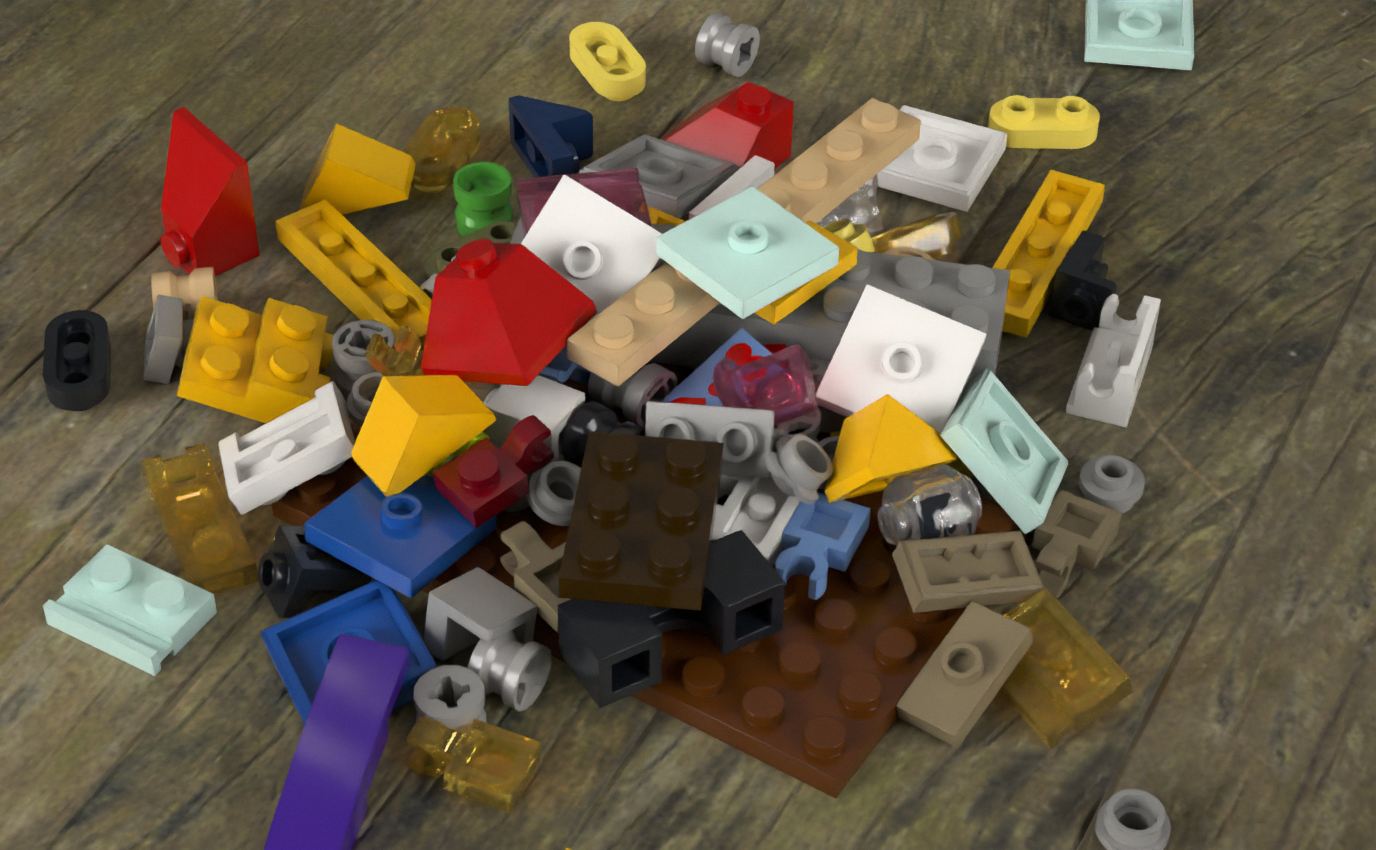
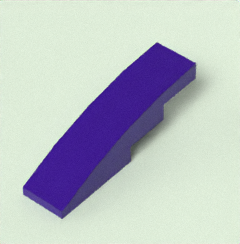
[264,633,409,850]

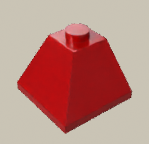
[661,81,794,170]
[160,107,260,276]
[421,239,597,386]

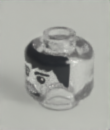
[877,464,982,547]

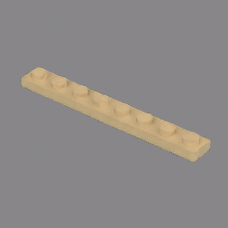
[567,98,921,386]

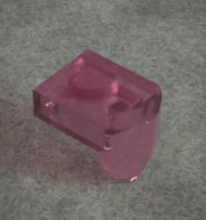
[713,344,818,426]

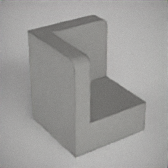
[423,567,538,661]

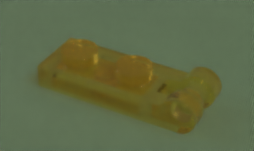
[140,442,259,595]

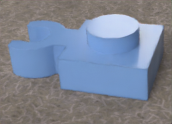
[775,492,871,600]

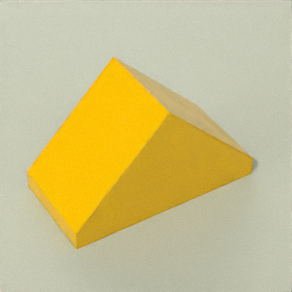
[299,123,416,215]
[351,375,497,498]
[824,394,960,503]

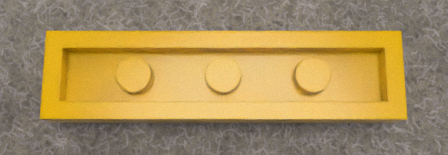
[992,170,1105,338]
[275,199,432,363]

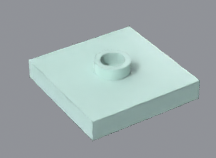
[1084,0,1194,70]
[656,186,839,319]
[940,368,1068,534]

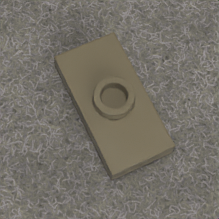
[892,531,1044,613]
[896,601,1034,748]

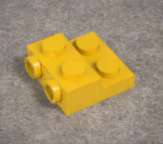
[176,296,334,423]

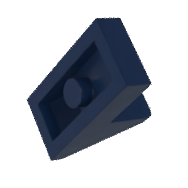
[509,95,593,199]

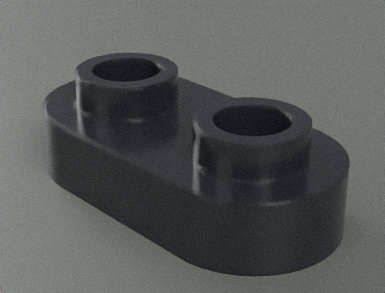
[43,310,111,411]

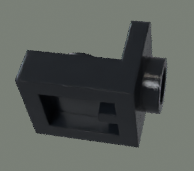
[1049,230,1117,331]
[258,525,372,618]

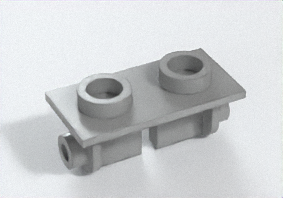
[645,401,785,478]

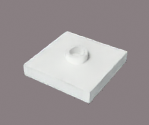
[867,105,1007,212]
[521,175,663,323]
[814,285,987,434]

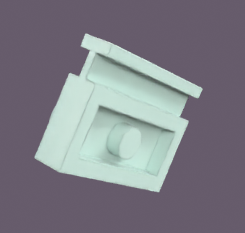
[43,544,217,676]

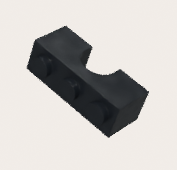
[558,530,785,708]

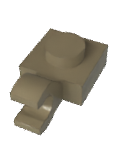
[1032,490,1122,602]
[501,521,570,633]

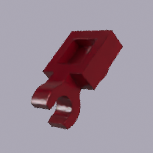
[433,415,554,528]

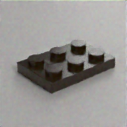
[559,431,724,611]

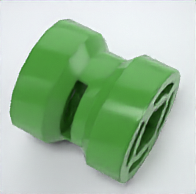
[453,162,513,237]

